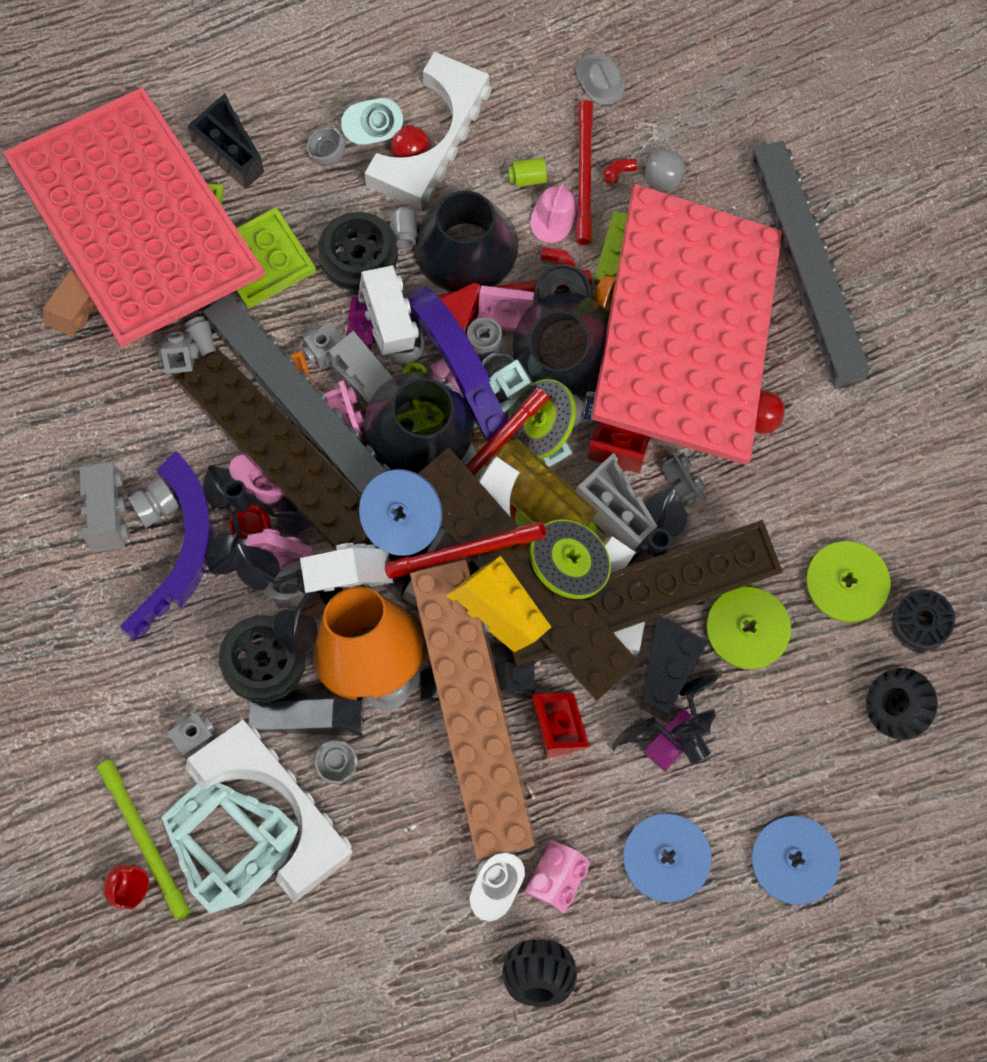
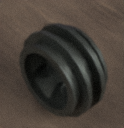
[318,211,398,292]
[218,615,306,703]

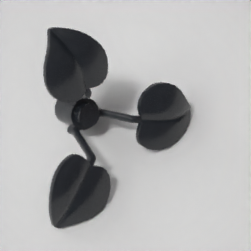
[204,465,311,575]
[628,487,705,606]
[234,543,343,655]
[612,671,723,764]

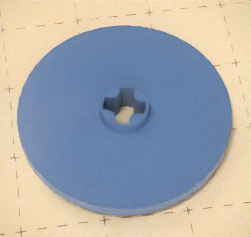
[359,469,442,555]
[623,814,711,903]
[752,816,840,905]

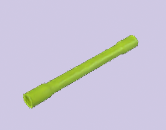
[97,759,191,921]

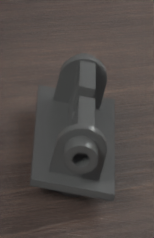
[660,449,707,507]

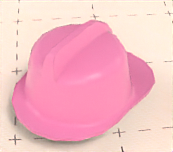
[530,183,578,243]
[229,455,283,504]

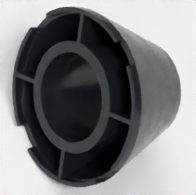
[414,190,518,292]
[512,293,610,399]
[364,372,474,474]

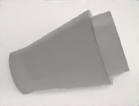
[184,316,216,358]

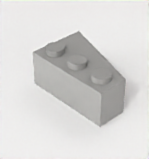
[79,462,129,553]

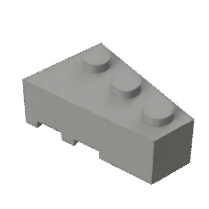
[329,331,410,415]
[571,453,657,552]

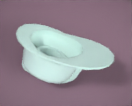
[341,98,403,144]

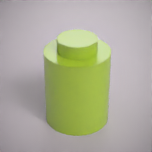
[508,157,547,188]

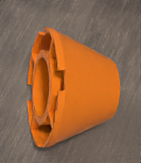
[312,587,425,700]

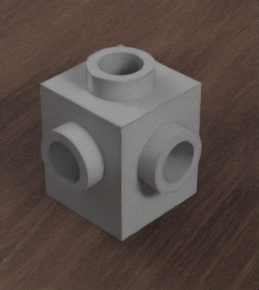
[303,322,343,370]
[158,331,199,374]
[167,713,216,760]

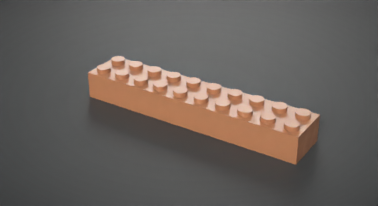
[410,559,537,859]

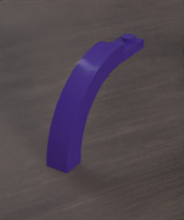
[403,286,508,442]
[120,451,213,641]

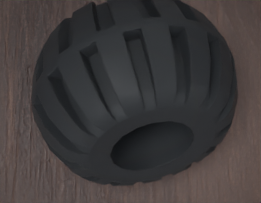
[866,668,938,740]
[502,939,577,1007]

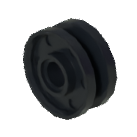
[534,264,591,302]
[891,589,955,653]

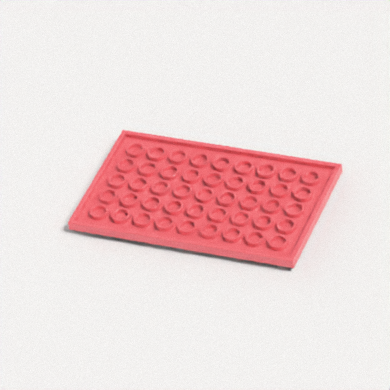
[3,87,265,348]
[591,184,782,465]

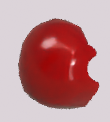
[390,125,430,158]
[755,391,785,434]
[229,504,272,539]
[103,864,149,910]

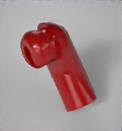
[603,158,637,184]
[541,247,575,267]

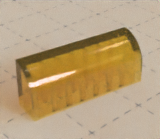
[496,438,598,527]

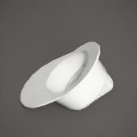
[469,852,525,921]

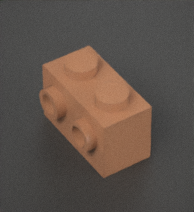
[43,271,97,337]

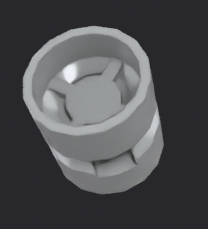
[467,317,502,363]
[127,478,179,528]

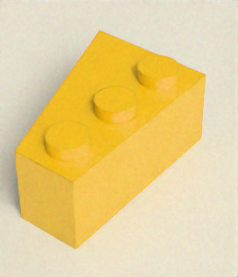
[446,556,551,652]

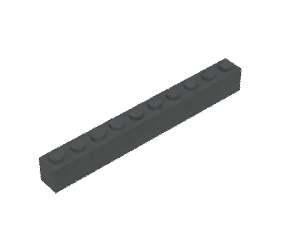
[751,140,871,389]
[203,294,390,495]

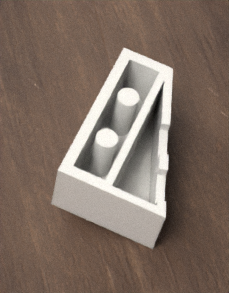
[358,266,418,355]
[300,543,393,593]

